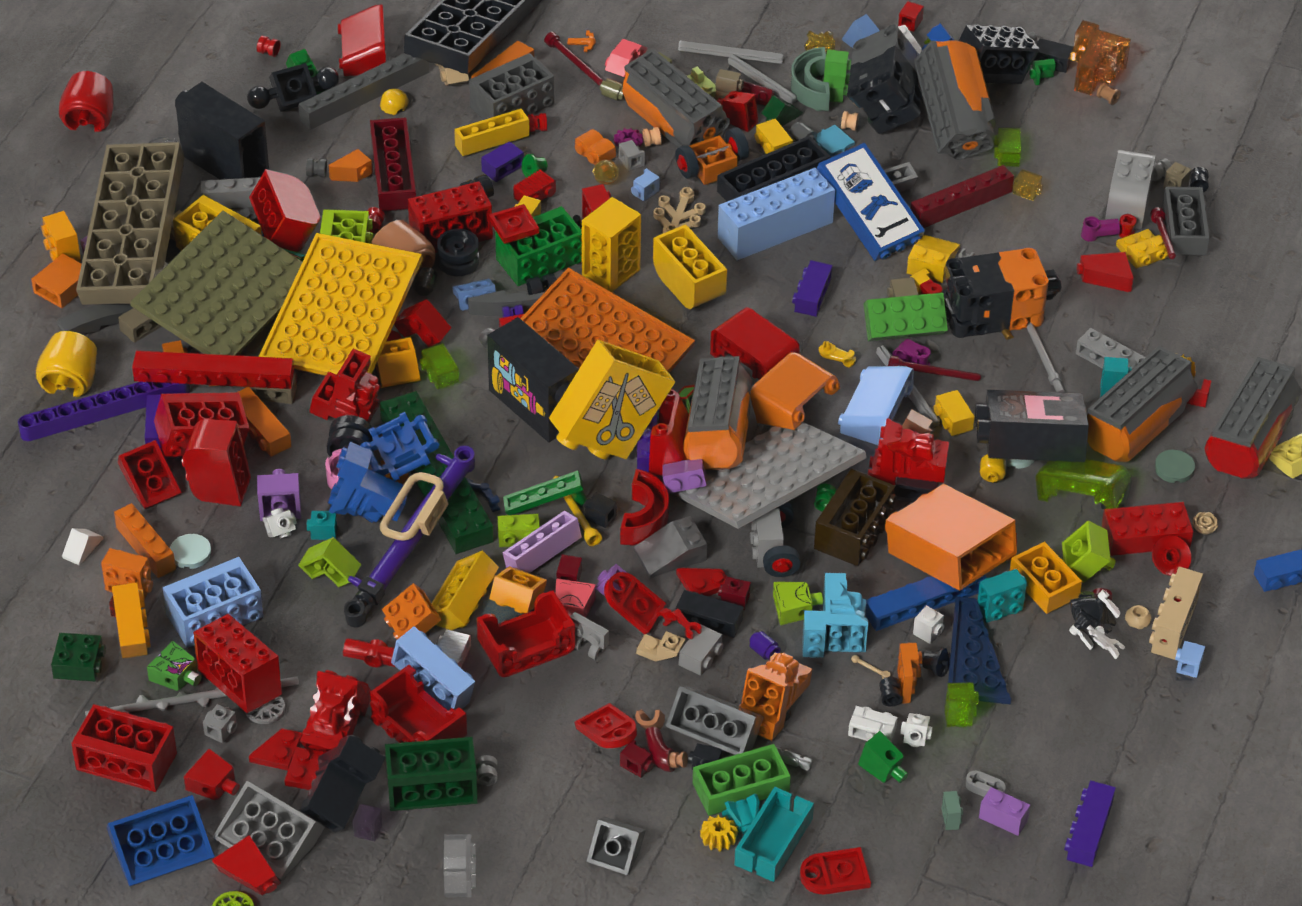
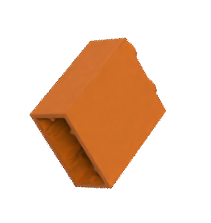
[885,484,1017,591]

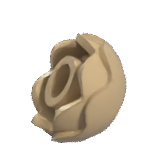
[1193,512,1218,535]
[1125,605,1151,629]

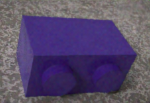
[481,141,524,182]

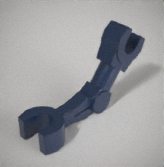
[466,478,500,512]

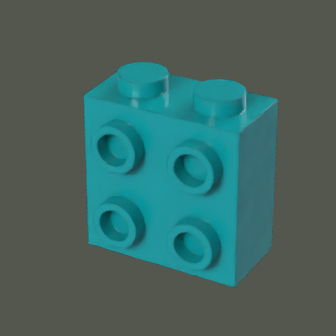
[977,569,1027,623]

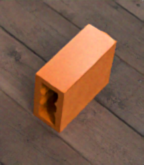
[31,253,82,308]

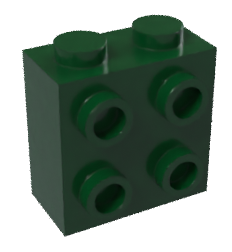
[51,633,106,682]

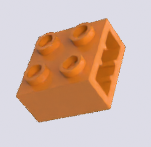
[101,548,153,599]
[382,583,442,640]

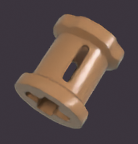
[1096,83,1121,105]

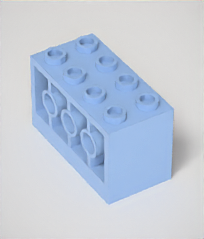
[163,557,263,648]

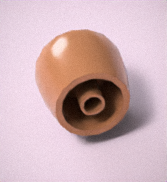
[371,220,436,275]

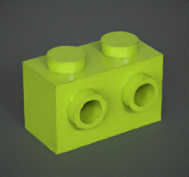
[497,514,540,548]

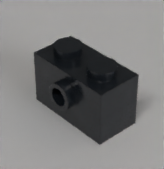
[895,477,939,502]

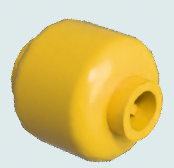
[980,454,1006,482]

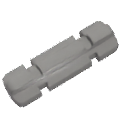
[776,747,812,771]

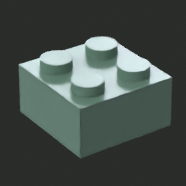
[941,791,963,830]

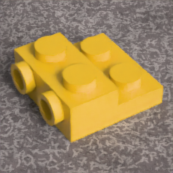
[1116,229,1168,269]

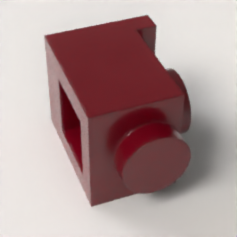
[620,740,655,778]

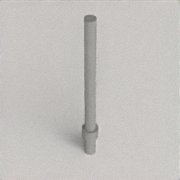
[1027,321,1065,393]

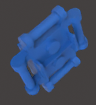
[360,411,439,482]

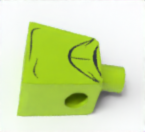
[773,582,823,625]

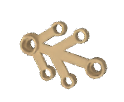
[653,187,706,233]

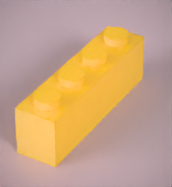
[454,108,529,156]

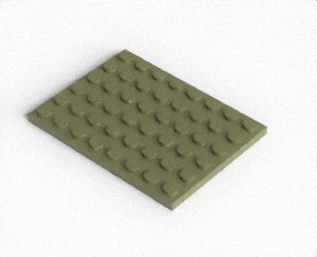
[130,211,302,356]

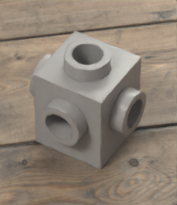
[203,704,237,743]

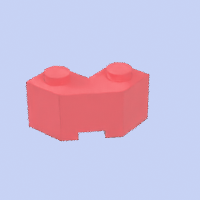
[605,39,647,77]

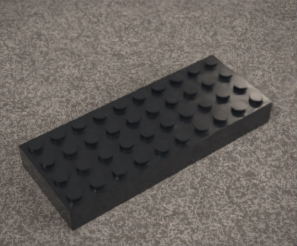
[404,0,542,74]

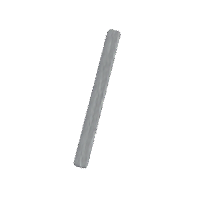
[678,41,784,64]
[876,345,940,428]

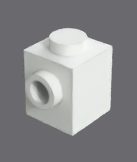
[913,605,944,644]

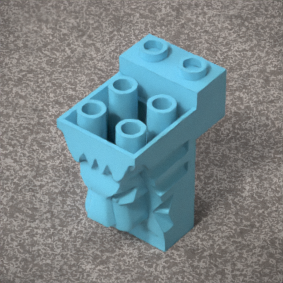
[803,573,868,658]

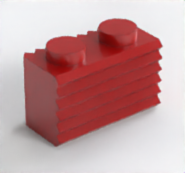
[513,169,556,202]

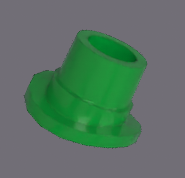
[522,154,548,178]

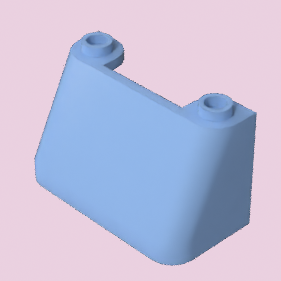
[838,366,914,445]

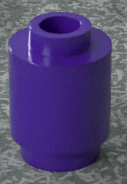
[749,631,781,661]

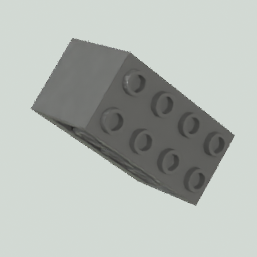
[469,53,554,120]

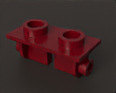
[741,81,775,106]

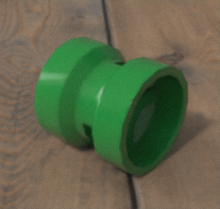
[814,484,837,512]

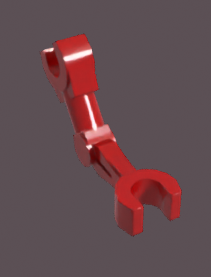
[657,608,702,639]

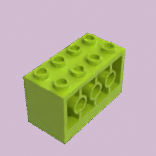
[320,210,374,244]

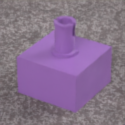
[257,469,301,521]

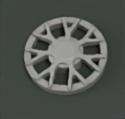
[245,696,285,724]

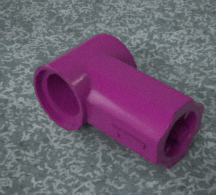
[1081,216,1120,242]

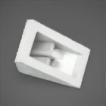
[62,528,103,566]

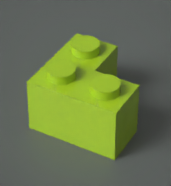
[298,537,362,587]

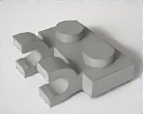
[570,612,609,660]

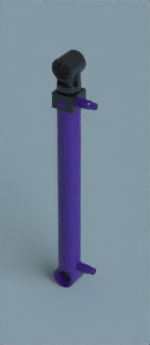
[344,446,475,628]

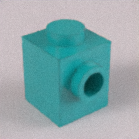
[307,511,337,540]

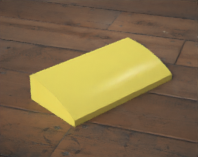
[1269,433,1302,478]

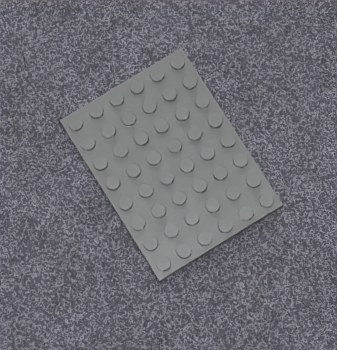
[670,422,867,529]

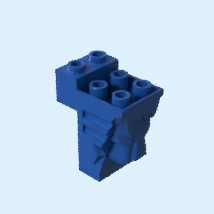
[328,442,407,523]

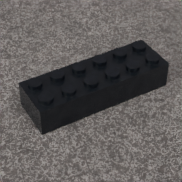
[717,136,831,201]

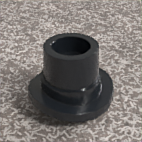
[922,648,949,677]

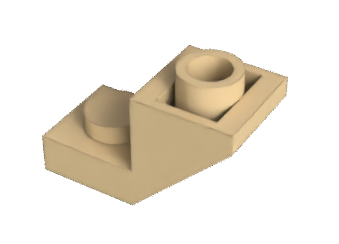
[636,631,685,661]

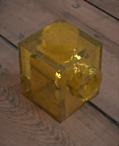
[1013,169,1043,201]

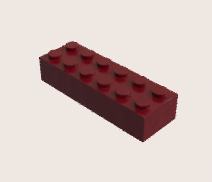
[370,117,416,211]

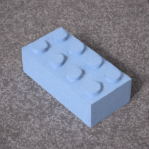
[391,626,475,710]

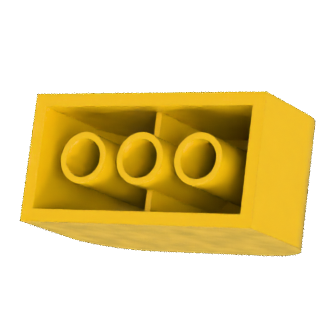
[653,224,727,309]

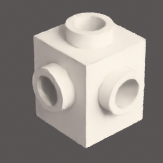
[262,507,297,538]
[900,713,933,747]

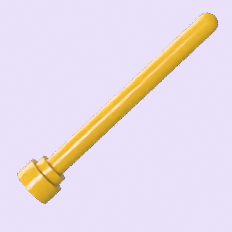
[553,476,602,546]

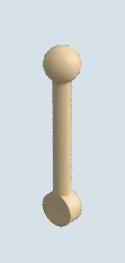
[851,655,890,679]

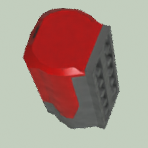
[1204,357,1302,479]

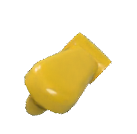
[819,341,856,368]

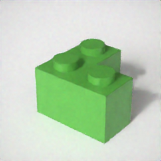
[823,49,852,103]

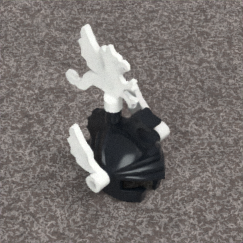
[1069,590,1125,659]

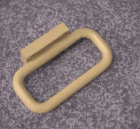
[380,472,448,541]

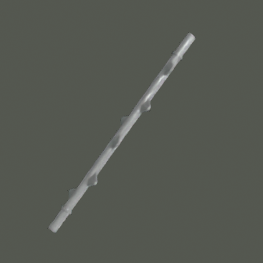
[85,676,299,716]

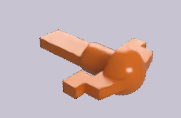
[567,30,596,52]

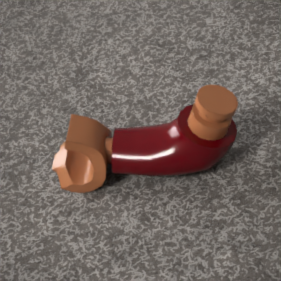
[635,709,688,772]

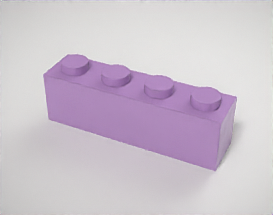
[502,510,582,573]

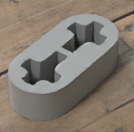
[965,770,1006,797]

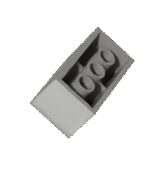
[1105,149,1156,230]

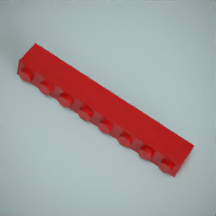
[132,351,294,389]

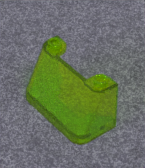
[1035,459,1130,509]

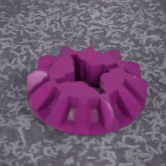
[614,127,643,147]

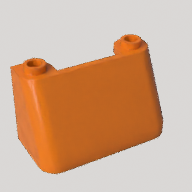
[750,352,840,430]

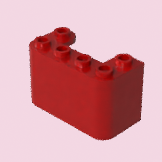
[710,307,800,380]
[477,590,575,677]
[370,665,467,743]

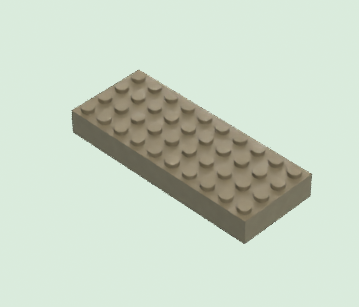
[76,142,185,305]

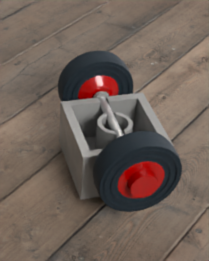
[750,502,800,577]

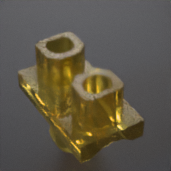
[804,31,836,54]

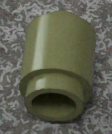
[600,78,625,101]

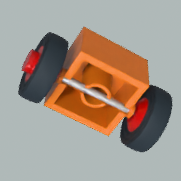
[675,128,749,185]

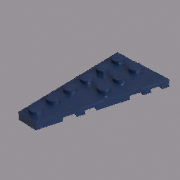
[947,596,1011,704]

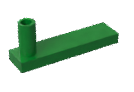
[503,471,587,515]

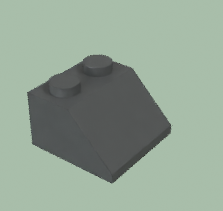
[586,817,646,875]

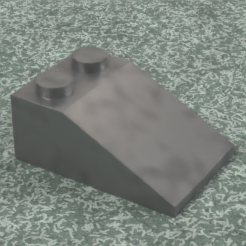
[634,516,707,578]

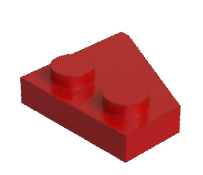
[676,568,727,596]
[249,728,302,771]

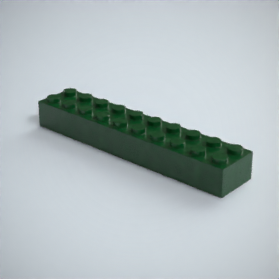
[380,391,494,554]

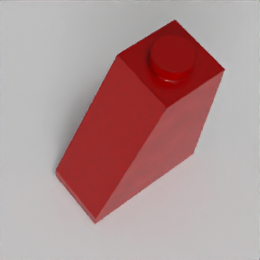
[1077,252,1133,292]
[212,835,281,896]

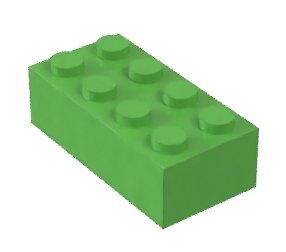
[863,293,948,341]
[692,744,791,816]

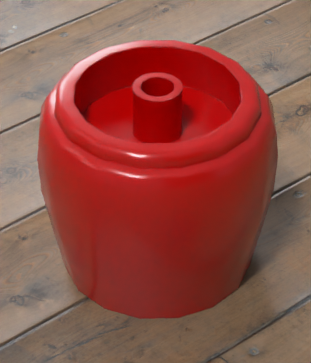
[59,71,113,132]

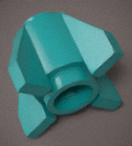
[722,794,760,834]

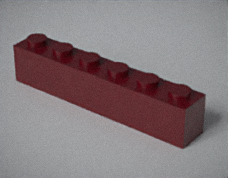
[910,165,1014,228]

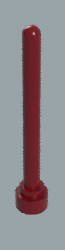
[544,32,603,86]
[1150,207,1176,260]
[888,355,981,381]

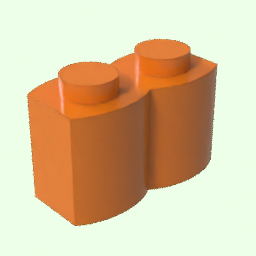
[575,129,616,166]

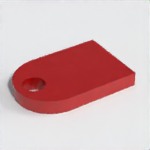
[604,572,666,635]
[574,703,637,748]
[800,847,871,895]

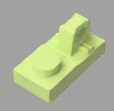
[687,66,716,98]

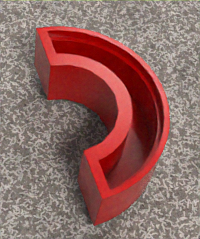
[620,469,669,546]

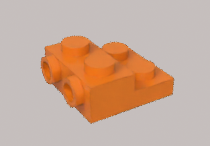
[897,643,922,703]

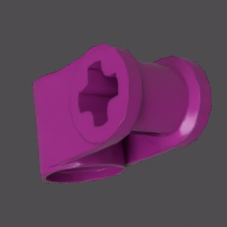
[893,339,931,366]

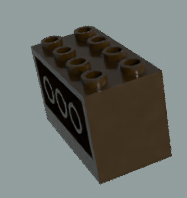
[814,469,897,566]

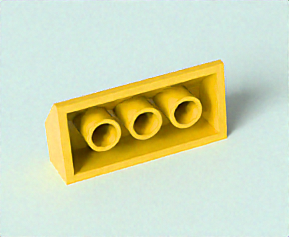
[432,550,499,630]

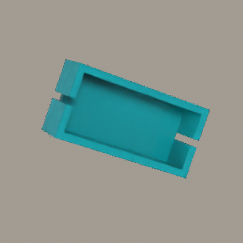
[734,787,814,882]

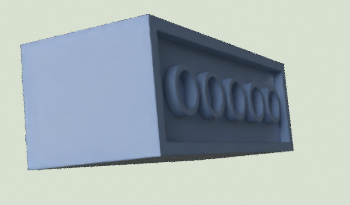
[718,168,835,260]

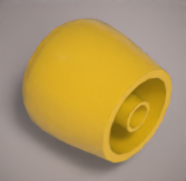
[36,331,97,397]

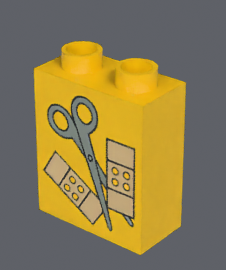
[549,340,675,460]

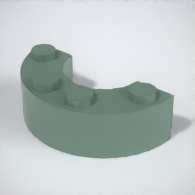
[791,47,830,111]

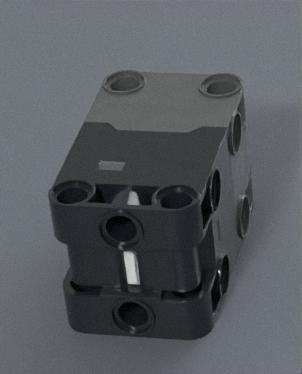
[847,24,922,134]

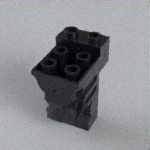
[299,735,386,833]

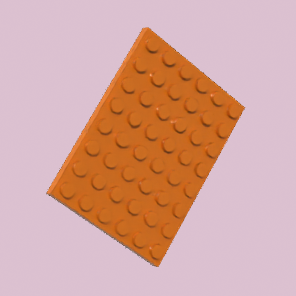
[520,268,695,373]

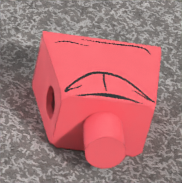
[556,579,595,618]

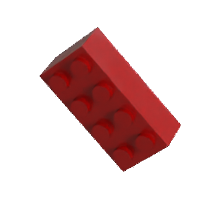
[1101,502,1193,556]

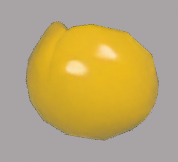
[380,89,409,115]

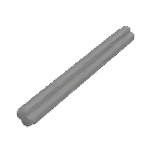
[728,55,797,104]

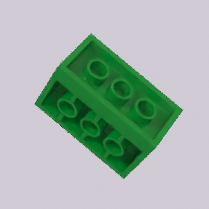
[495,206,582,286]

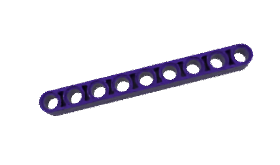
[18,382,190,441]

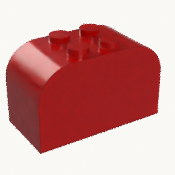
[249,169,320,252]
[182,419,251,507]

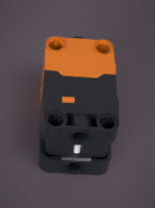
[943,248,1062,338]

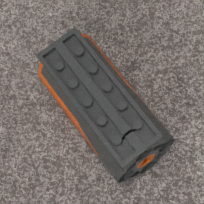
[914,40,996,160]
[622,49,730,147]
[1087,346,1198,462]
[684,356,752,470]

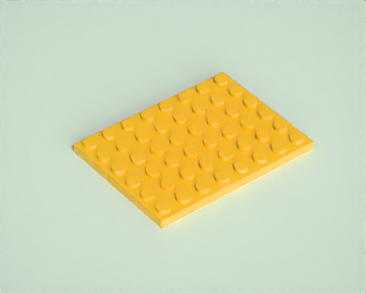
[259,233,423,376]

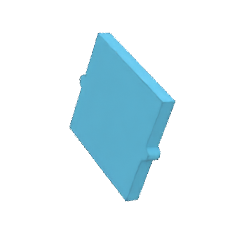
[816,125,855,156]

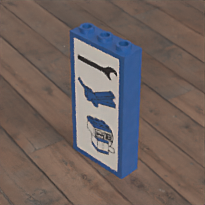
[817,143,925,261]

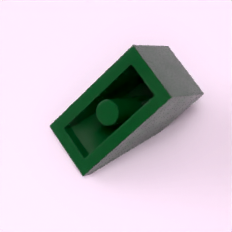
[761,95,803,127]

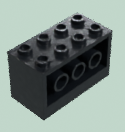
[959,25,1039,84]

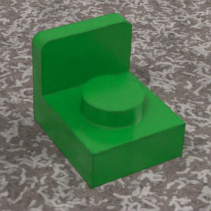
[1029,59,1056,86]

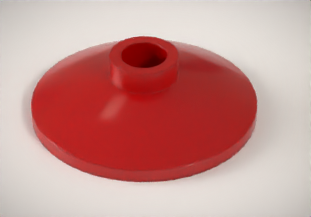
[1152,535,1191,576]

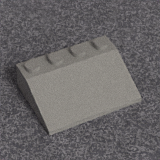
[212,781,325,880]

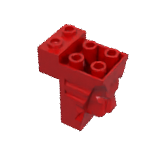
[309,348,380,422]
[867,418,949,485]
[300,670,372,752]

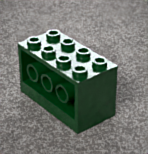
[385,737,478,811]

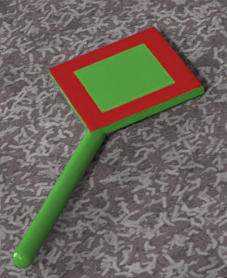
[678,385,694,414]

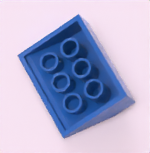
[107,795,214,887]

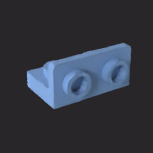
[453,279,496,311]

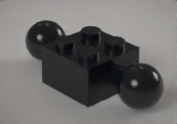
[247,63,339,112]

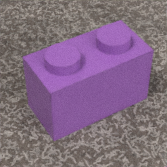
[662,459,707,494]
[979,787,1030,836]

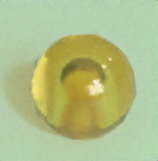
[593,159,619,185]

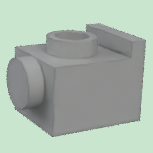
[619,140,645,171]

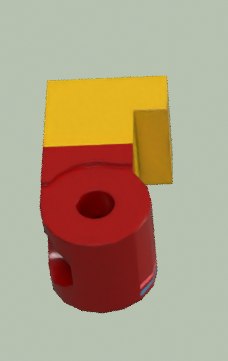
[910,268,942,295]

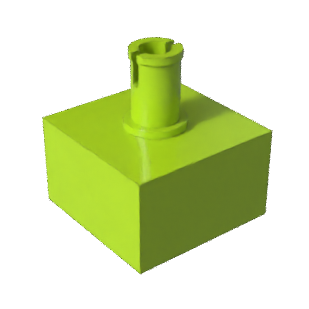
[1062,520,1116,583]

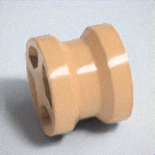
[841,111,859,131]
[642,127,661,147]

